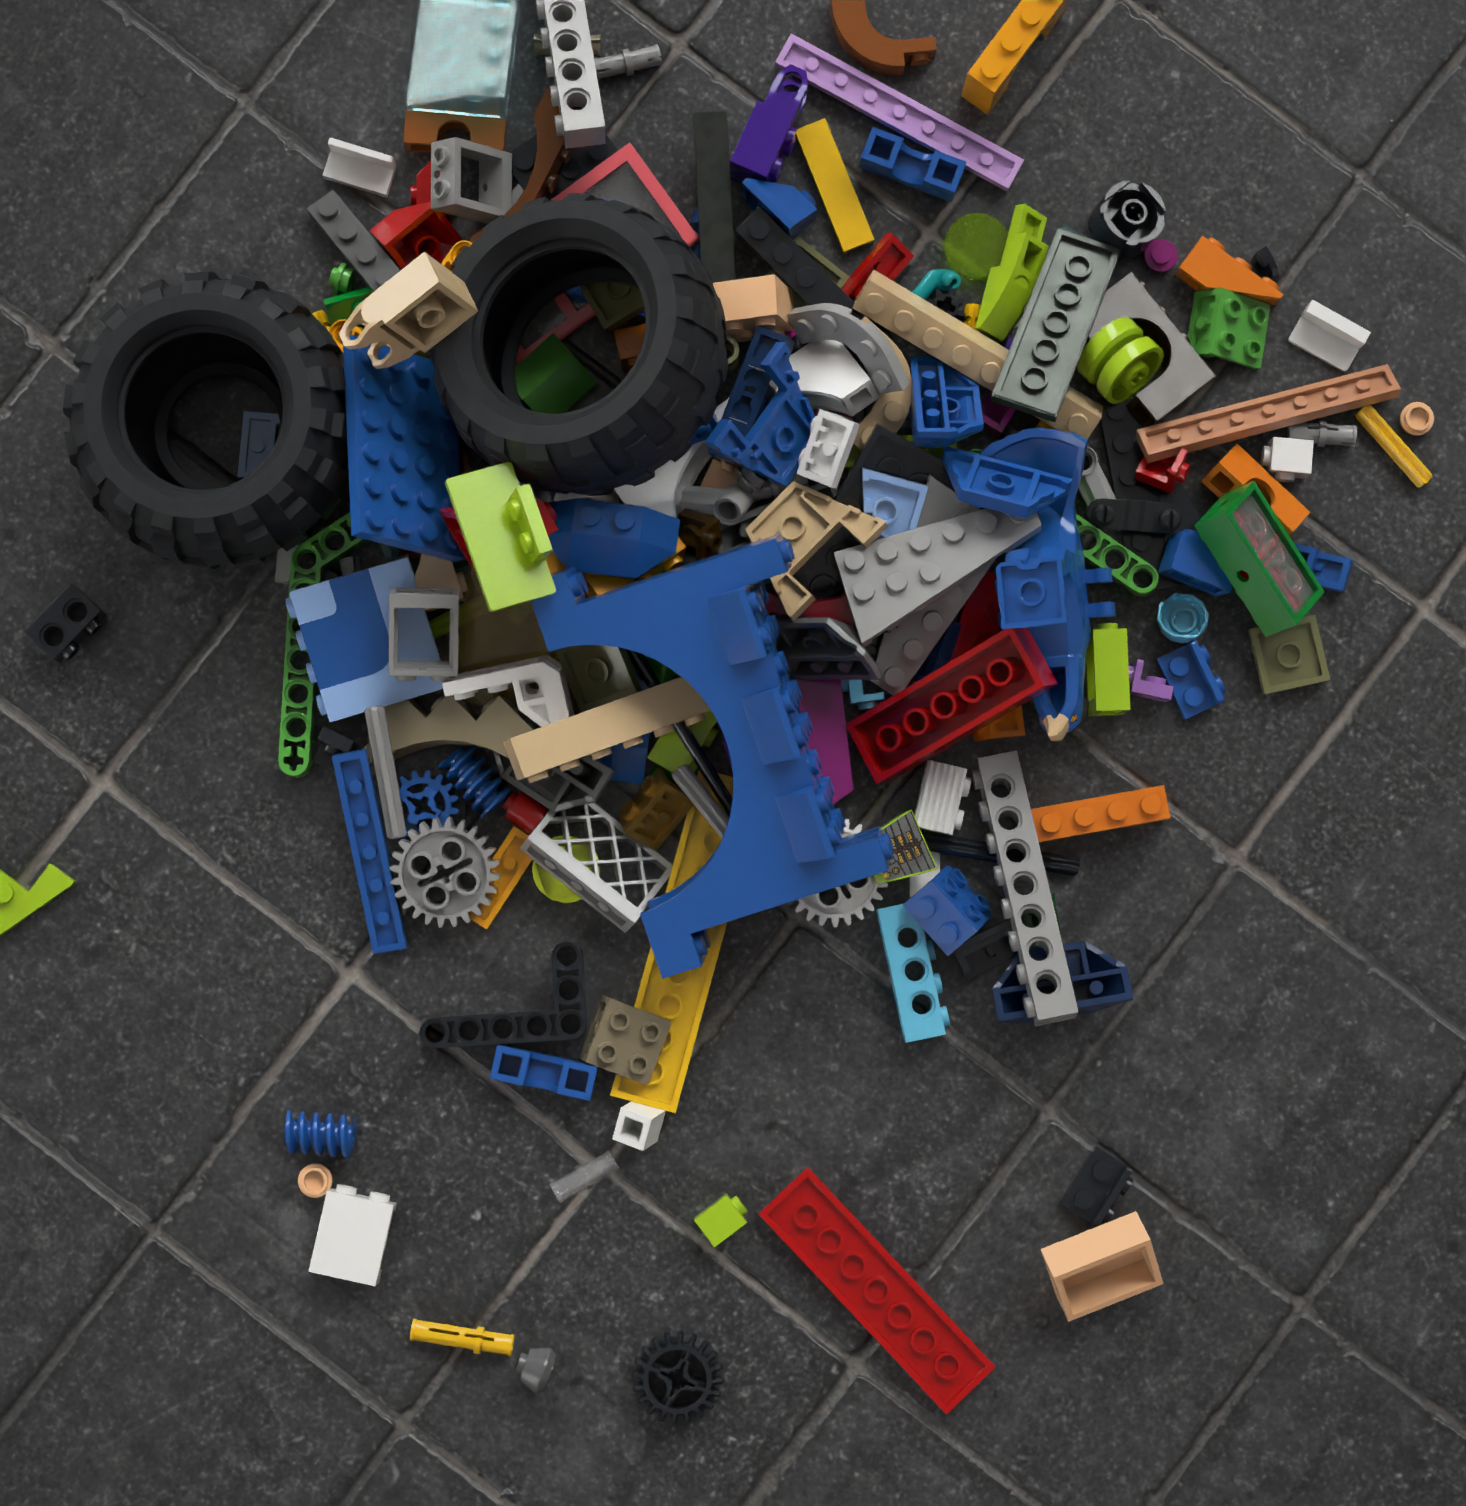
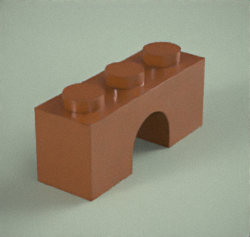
[403,99,509,153]

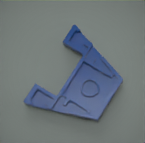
[705,342,815,487]

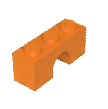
[1201,444,1310,536]

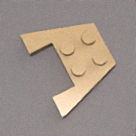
[745,481,888,621]

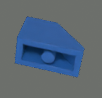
[1158,529,1233,597]

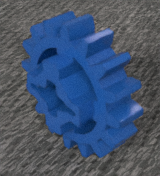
[399,770,460,839]

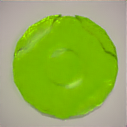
[944,213,1008,280]

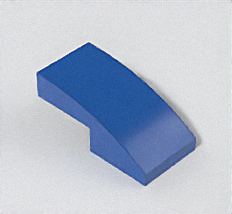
[1294,543,1353,593]

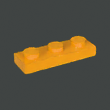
[470,826,533,930]

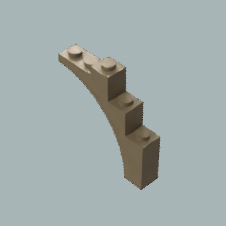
[362,695,552,780]

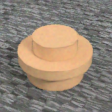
[1400,402,1434,436]
[298,1163,333,1198]

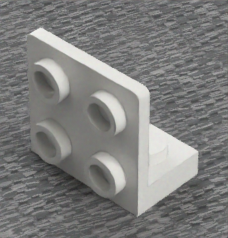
[796,409,860,489]

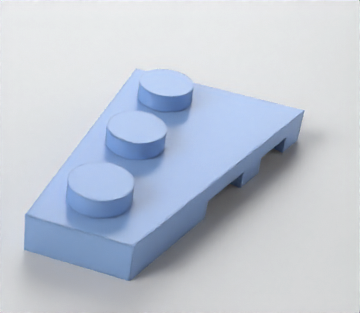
[862,468,928,540]

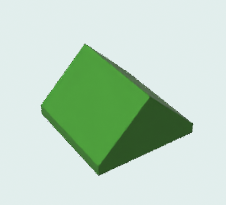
[515,333,598,414]

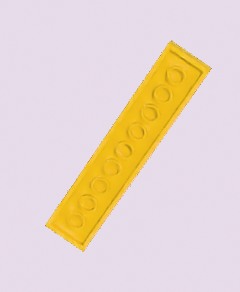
[610,770,733,1113]

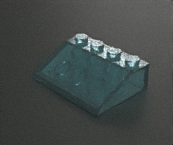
[406,0,521,119]

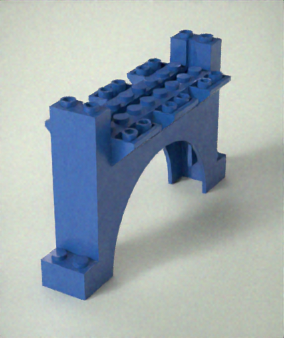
[531,533,894,979]

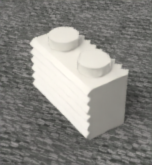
[914,760,972,836]

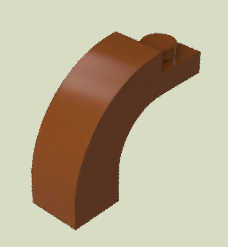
[830,0,937,76]

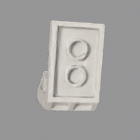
[442,655,574,727]

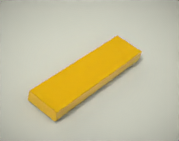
[795,118,875,254]

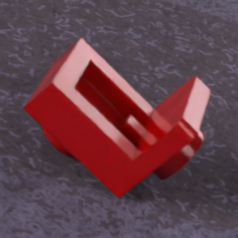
[1134,448,1190,494]

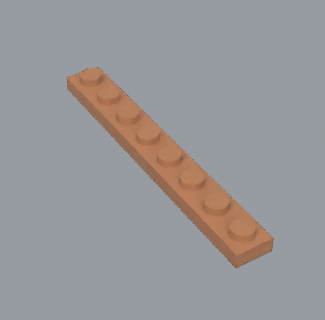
[1136,364,1401,463]

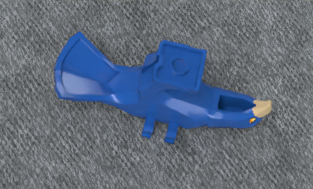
[979,427,1116,741]

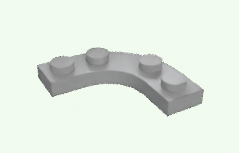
[787,303,910,394]

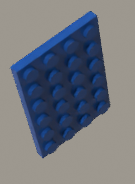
[343,335,465,562]

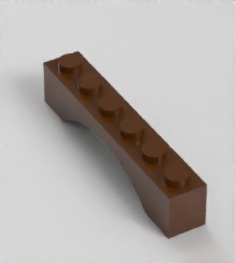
[469,85,583,243]

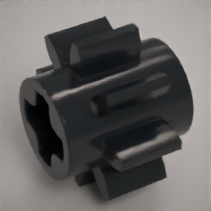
[926,288,965,319]

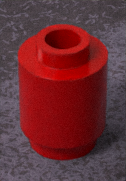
[502,791,549,835]

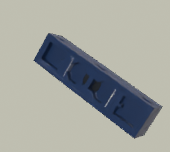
[708,326,795,468]

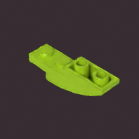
[975,203,1049,342]

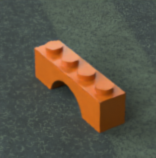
[1031,785,1170,843]

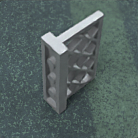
[519,802,673,933]

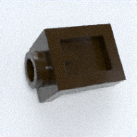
[678,508,722,561]

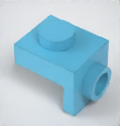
[841,680,885,711]

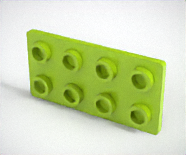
[445,462,556,612]

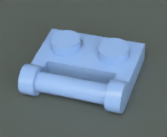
[237,411,280,480]

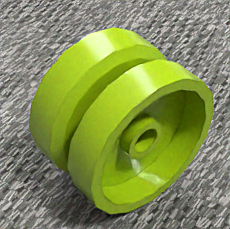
[1077,317,1164,404]

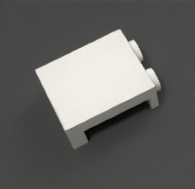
[308,1184,397,1286]

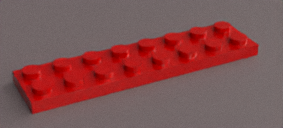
[758,1166,996,1415]

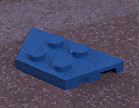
[942,447,1072,518]

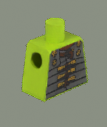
[874,809,937,884]

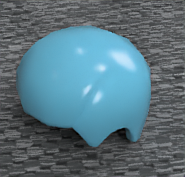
[1157,593,1209,644]

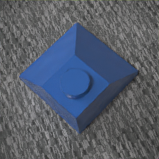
[741,178,817,240]

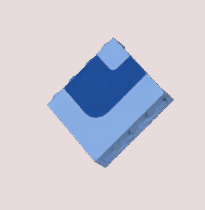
[285,554,444,722]

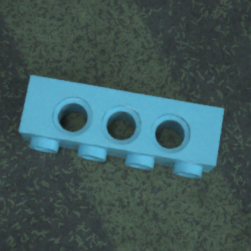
[876,904,950,1043]

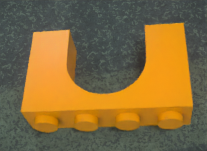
[961,0,1069,115]

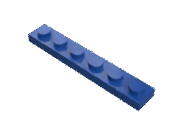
[332,749,408,954]

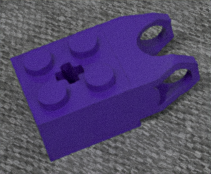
[730,64,808,183]

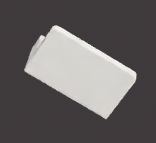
[322,138,397,198]
[1288,300,1371,372]

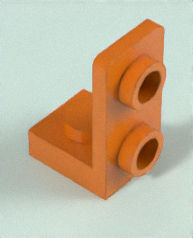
[614,323,646,371]

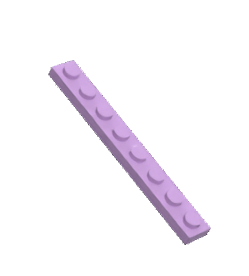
[775,34,1024,192]

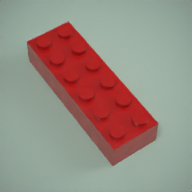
[845,627,1058,784]

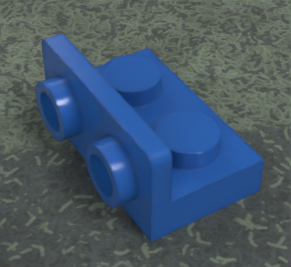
[1155,640,1226,720]

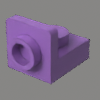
[1129,659,1174,702]

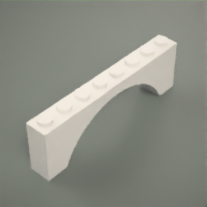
[614,340,880,519]

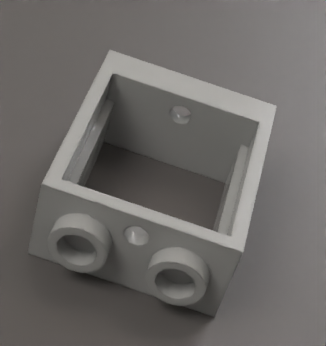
[431,137,512,224]
[389,588,459,681]

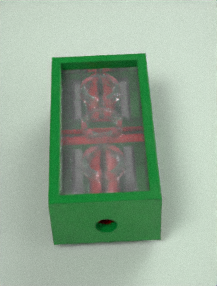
[1194,481,1325,637]

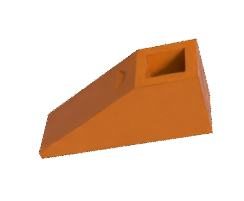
[1174,235,1284,305]

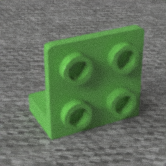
[1188,288,1270,369]

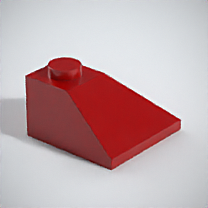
[370,201,463,271]

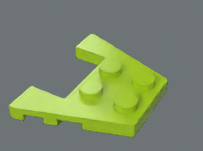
[0,864,76,937]

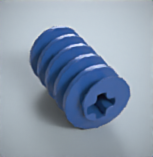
[438,746,511,820]
[284,1110,357,1158]

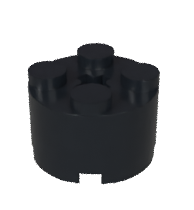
[1088,181,1166,260]

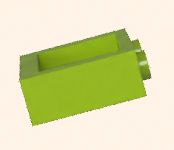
[1085,623,1131,717]

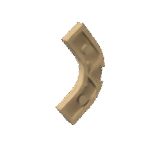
[853,316,912,450]

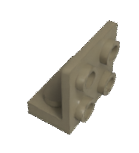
[578,994,671,1084]

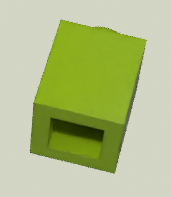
[694,1193,748,1248]

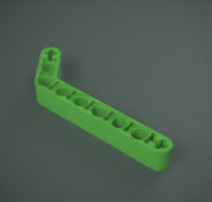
[278,512,370,778]

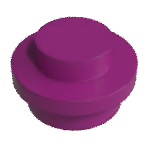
[1144,239,1178,273]

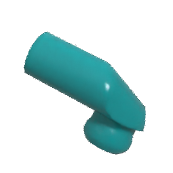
[912,269,961,300]

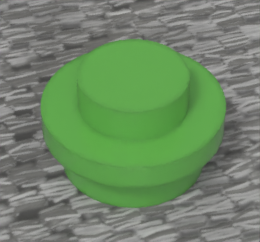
[329,262,356,296]

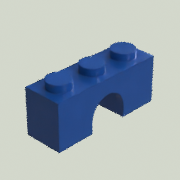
[859,127,967,202]
[490,1044,599,1101]

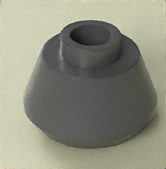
[515,1347,556,1393]

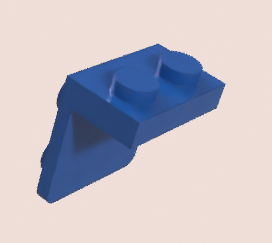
[903,865,992,956]

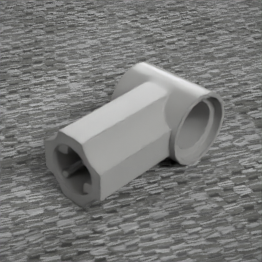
[1078,446,1116,508]
[680,483,753,526]

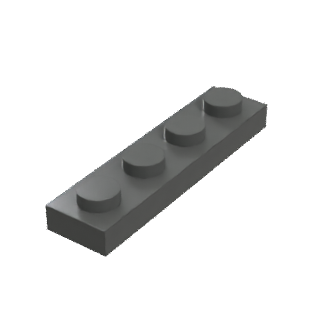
[306,190,400,292]

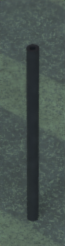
[626,649,733,817]

